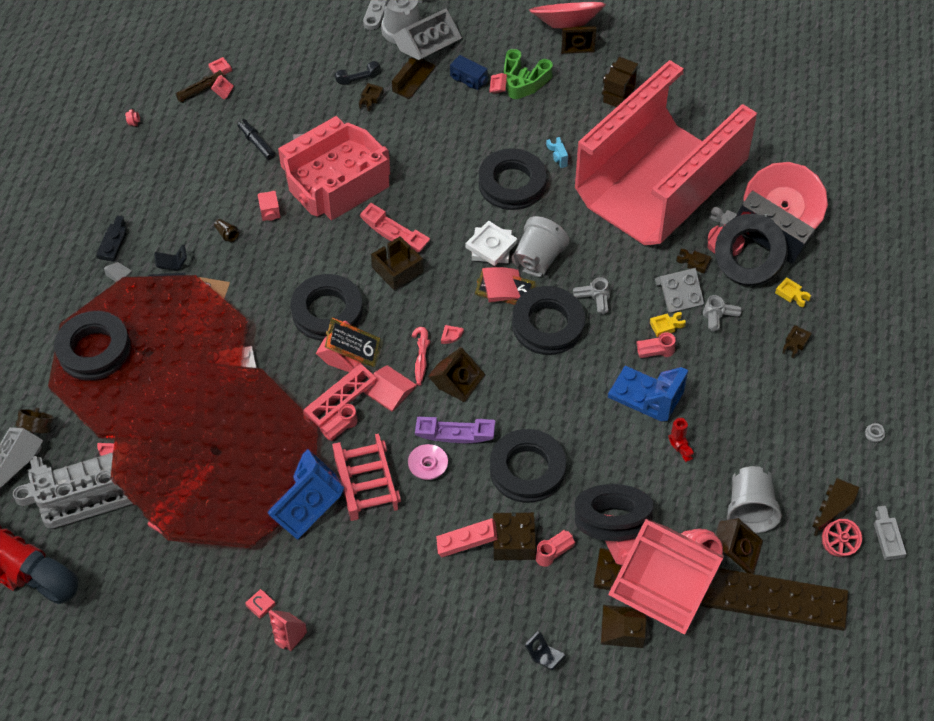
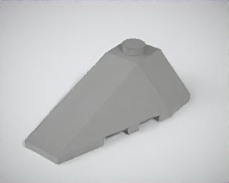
[0,428,43,487]

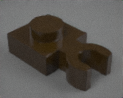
[359,83,384,111]
[676,249,711,273]
[782,325,812,358]

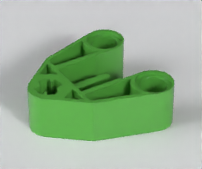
[504,49,553,99]

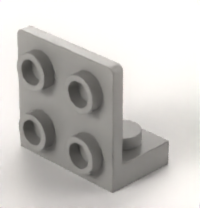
[655,268,704,312]

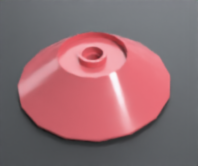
[529,2,606,28]
[743,162,828,229]

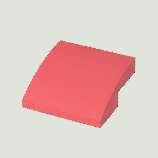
[482,267,521,303]

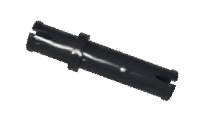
[237,119,276,161]

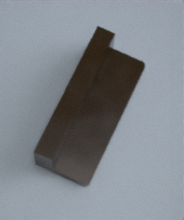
[392,57,435,99]

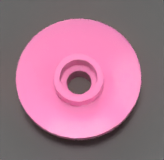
[408,444,448,480]

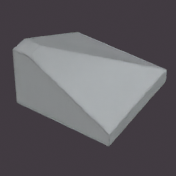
[104,262,132,284]

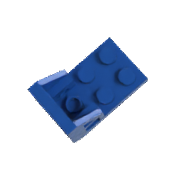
[608,366,688,421]
[268,449,344,540]

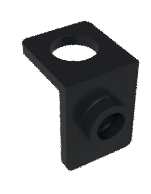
[154,244,187,271]
[525,631,566,670]

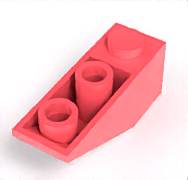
[269,610,307,651]

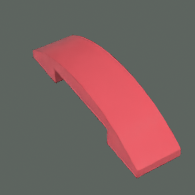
[360,203,430,252]

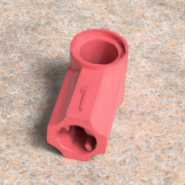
[637,333,675,358]
[320,404,357,441]
[535,530,575,567]

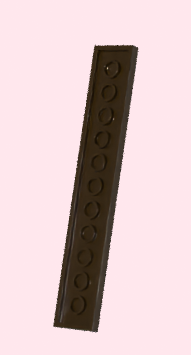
[593,548,848,631]

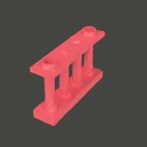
[332,434,401,521]

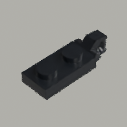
[96,215,127,262]

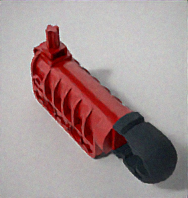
[0,526,79,604]

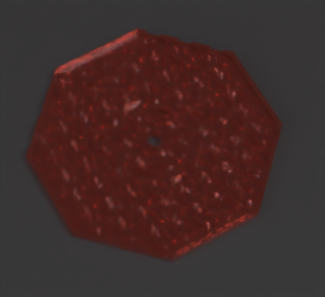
[48,275,247,438]
[110,360,318,548]

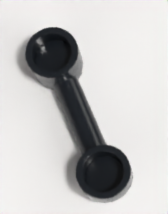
[334,61,381,85]

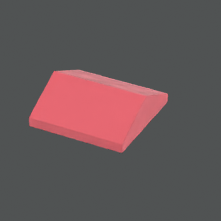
[363,365,417,412]

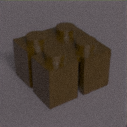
[602,57,638,107]
[371,236,423,291]
[493,512,535,561]

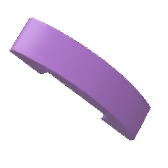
[415,417,495,443]

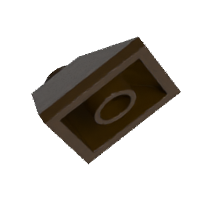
[561,26,596,54]
[428,347,485,402]
[716,518,763,574]
[601,605,646,648]

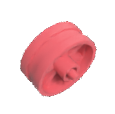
[822,519,862,557]

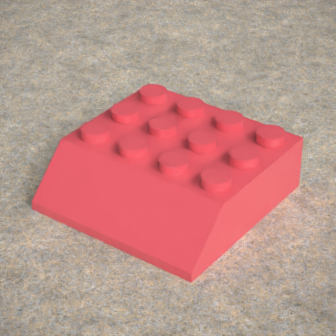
[608,519,724,635]

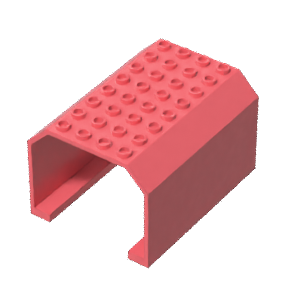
[575,60,757,245]

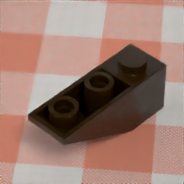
[812,478,860,536]

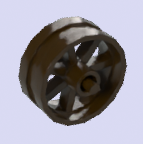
[15,407,54,434]

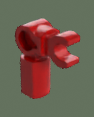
[669,418,694,462]

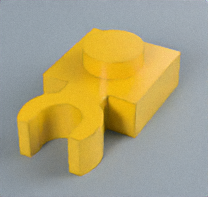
[775,277,811,307]
[650,312,686,337]

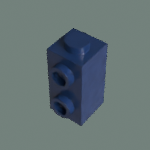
[450,55,488,90]

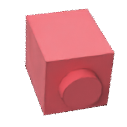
[258,191,280,221]

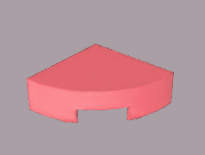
[441,325,464,344]
[97,443,118,456]

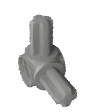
[573,277,610,315]
[703,295,741,332]

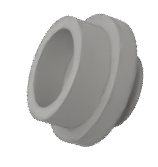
[865,423,885,442]

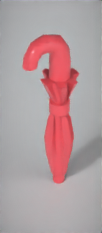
[411,327,431,385]

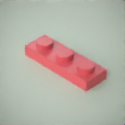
[436,518,498,557]

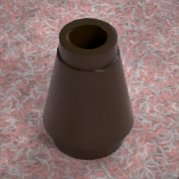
[214,219,239,242]

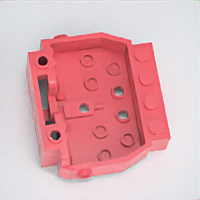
[278,116,390,221]

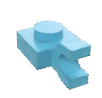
[546,137,568,168]

